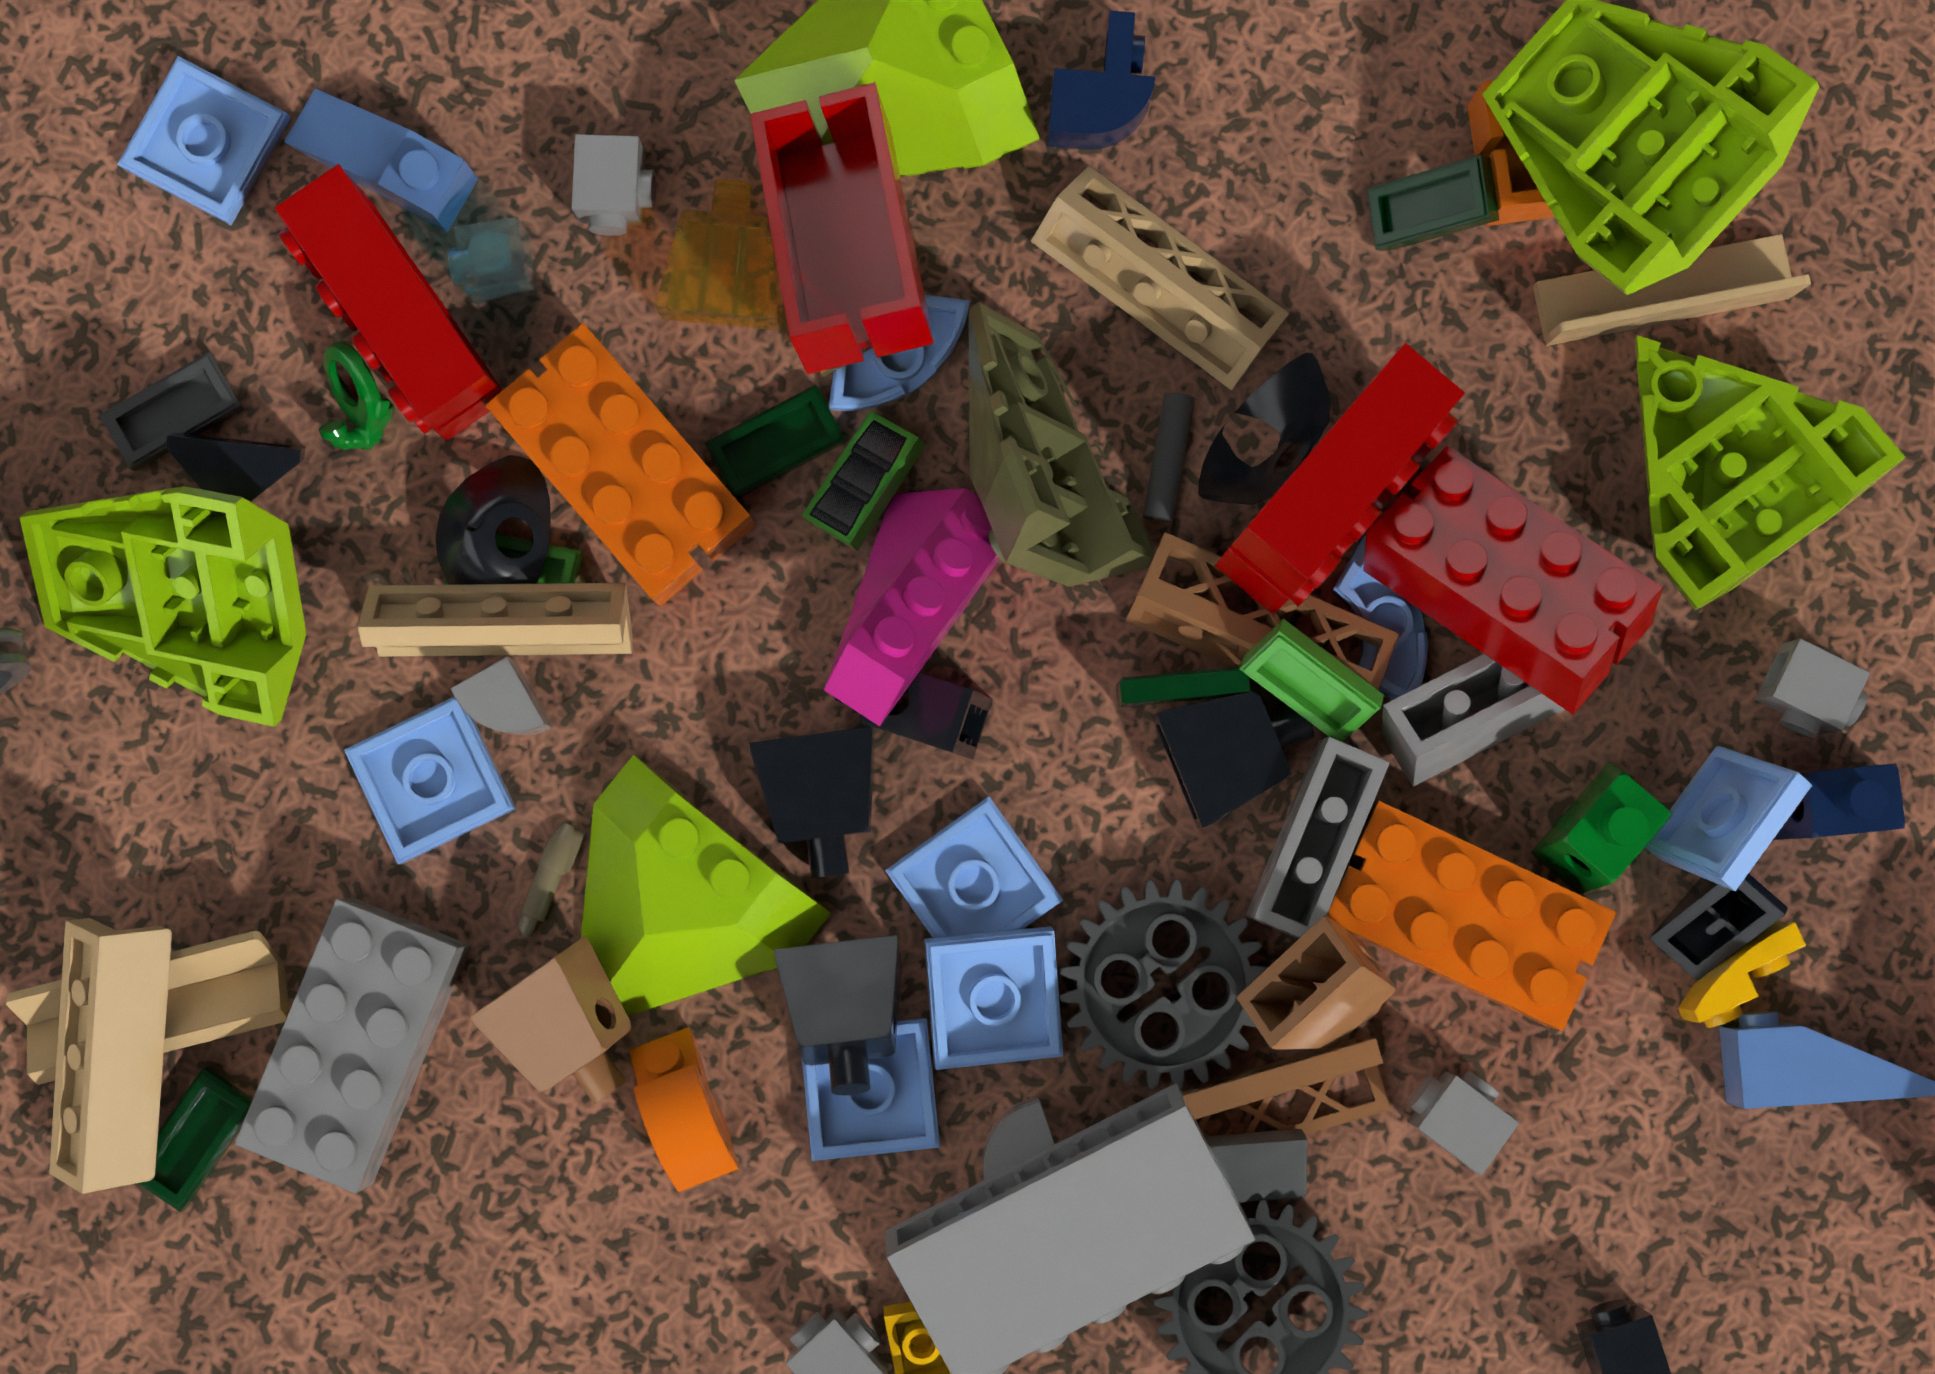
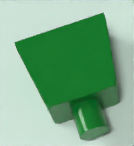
[1531,762,1672,895]

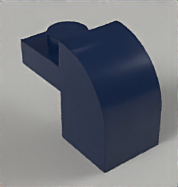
[1047,10,1156,150]

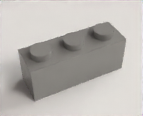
[1381,654,1565,787]
[1245,737,1390,939]

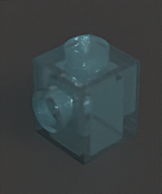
[447,217,538,305]

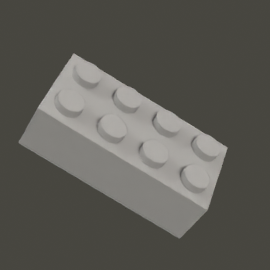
[234,898,471,1194]

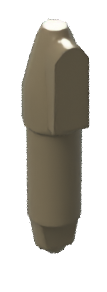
[517,822,585,939]

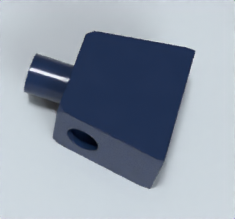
[1773,763,1905,840]

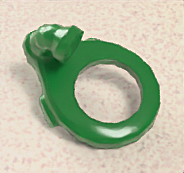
[319,341,394,451]

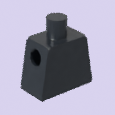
[835,673,993,759]
[1152,691,1315,829]
[749,726,874,878]
[774,935,902,1096]

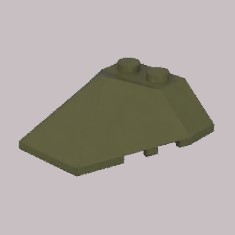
[969,302,1155,587]

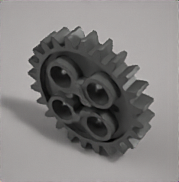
[1059,880,1267,1090]
[1154,1200,1368,1374]

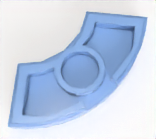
[829,294,970,411]
[1331,535,1428,700]

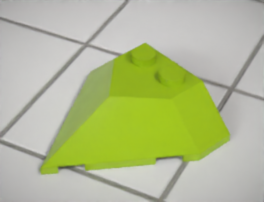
[1635,335,1905,610]
[581,754,831,1016]

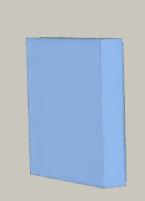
[117,56,291,225]
[344,696,516,864]
[1644,745,1812,891]
[885,796,1063,938]
[924,926,1063,1070]
[801,1018,940,1161]

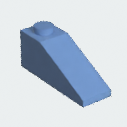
[284,88,478,232]
[1719,1011,1935,1109]

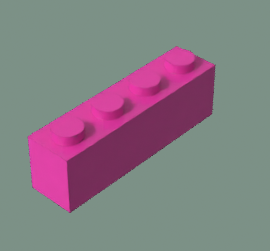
[824,488,999,726]

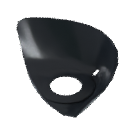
[1198,352,1331,505]
[435,455,551,585]

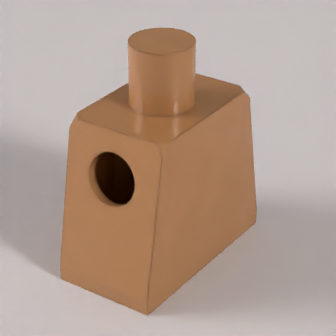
[1236,916,1396,1050]
[470,936,631,1104]

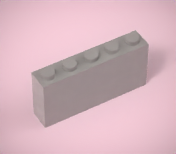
[885,1083,1256,1374]

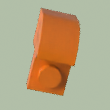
[629,1027,739,1193]

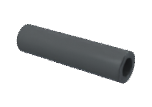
[1143,393,1195,523]

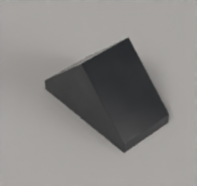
[166,433,305,502]
[1649,873,1788,981]

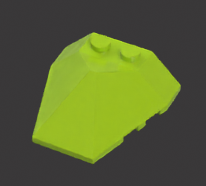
[734,0,1040,176]
[1482,0,1819,295]
[19,486,307,727]

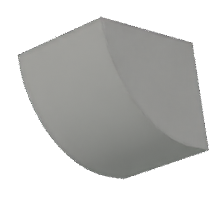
[450,657,554,735]
[983,1096,1055,1180]

